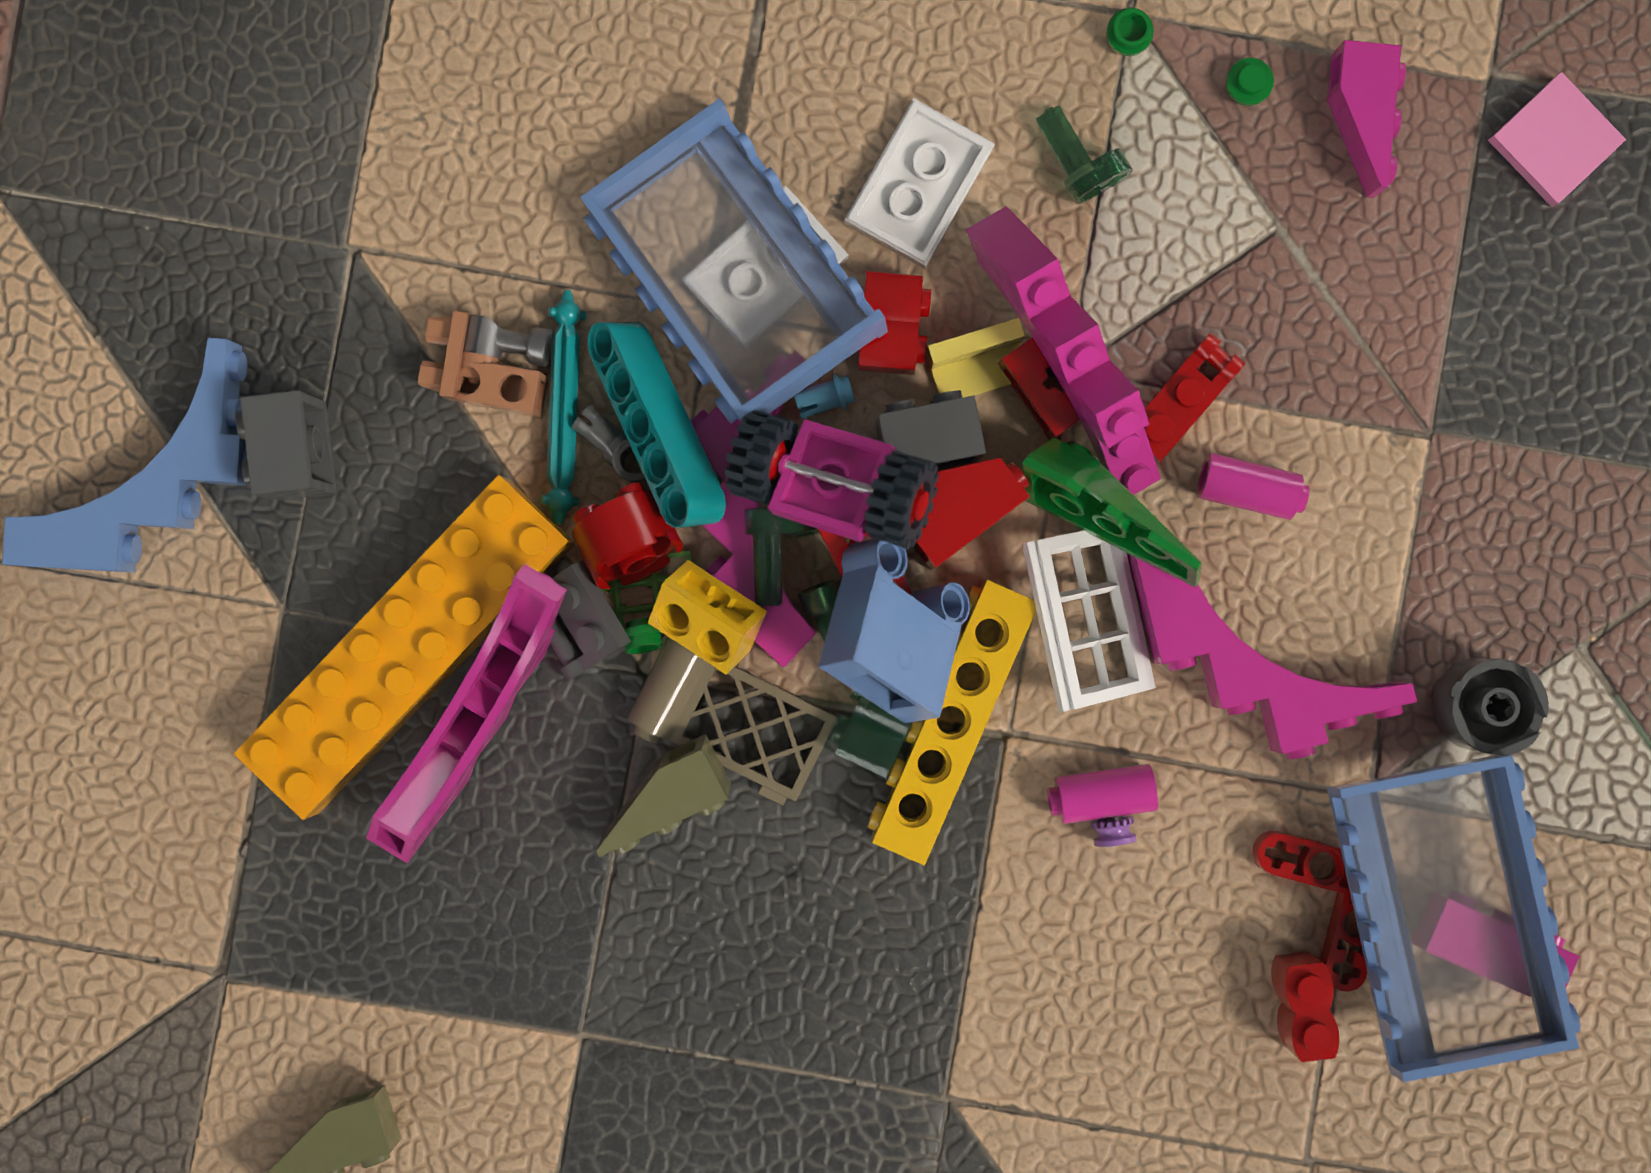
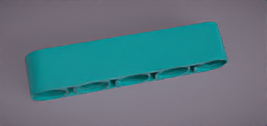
[587,322,726,528]

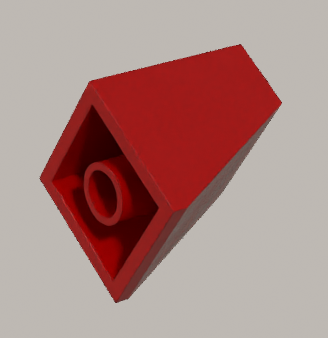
[913,458,1030,570]

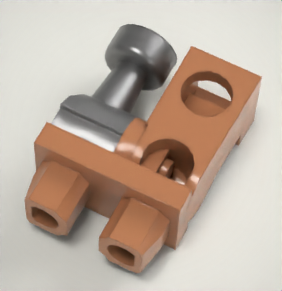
[418,311,553,419]

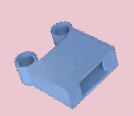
[818,539,970,723]

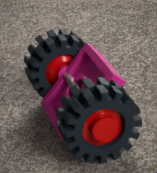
[725,410,939,549]

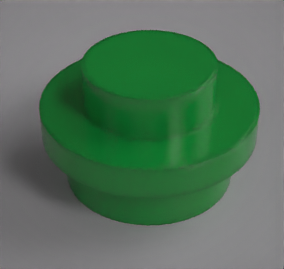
[1106,8,1154,56]
[1226,58,1274,106]
[624,618,665,654]

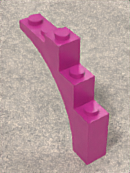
[966,206,1161,495]
[691,350,816,668]
[1127,542,1417,759]
[366,564,567,864]

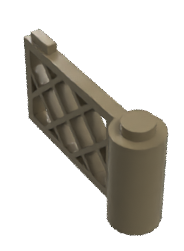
[627,637,838,805]

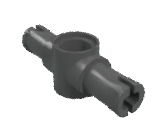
[572,405,651,491]

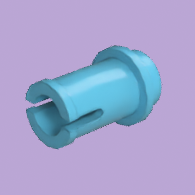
[794,373,856,420]

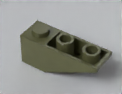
[596,734,731,857]
[267,1085,402,1173]

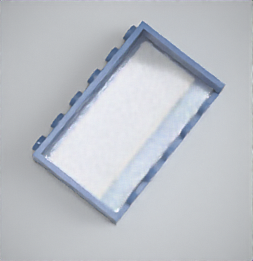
[580,98,888,424]
[1327,755,1581,1082]

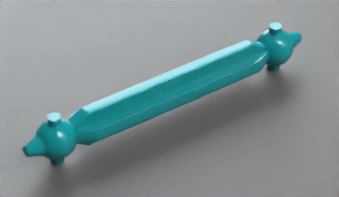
[540,290,586,524]

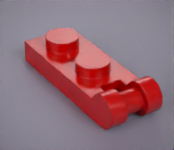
[1144,333,1246,464]

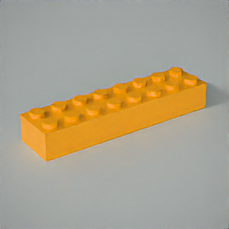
[233,475,576,820]

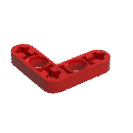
[1252,831,1368,992]

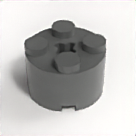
[1432,657,1549,756]

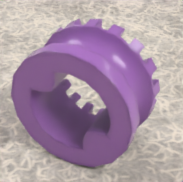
[1091,816,1137,847]

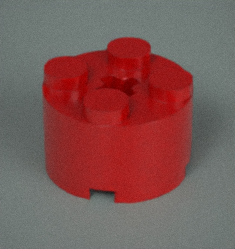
[572,483,683,589]

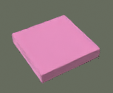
[1488,72,1626,207]

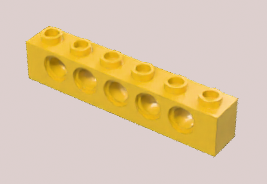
[867,580,1036,866]

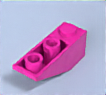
[1327,40,1406,198]

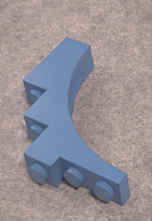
[2,338,247,573]

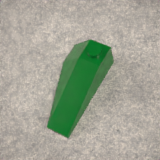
[1022,437,1202,587]

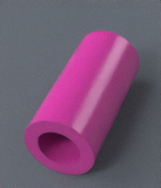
[1196,452,1310,520]
[1047,764,1158,824]

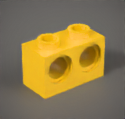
[648,560,767,675]

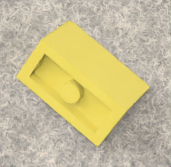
[926,318,1025,398]

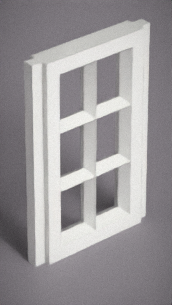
[1022,530,1156,712]

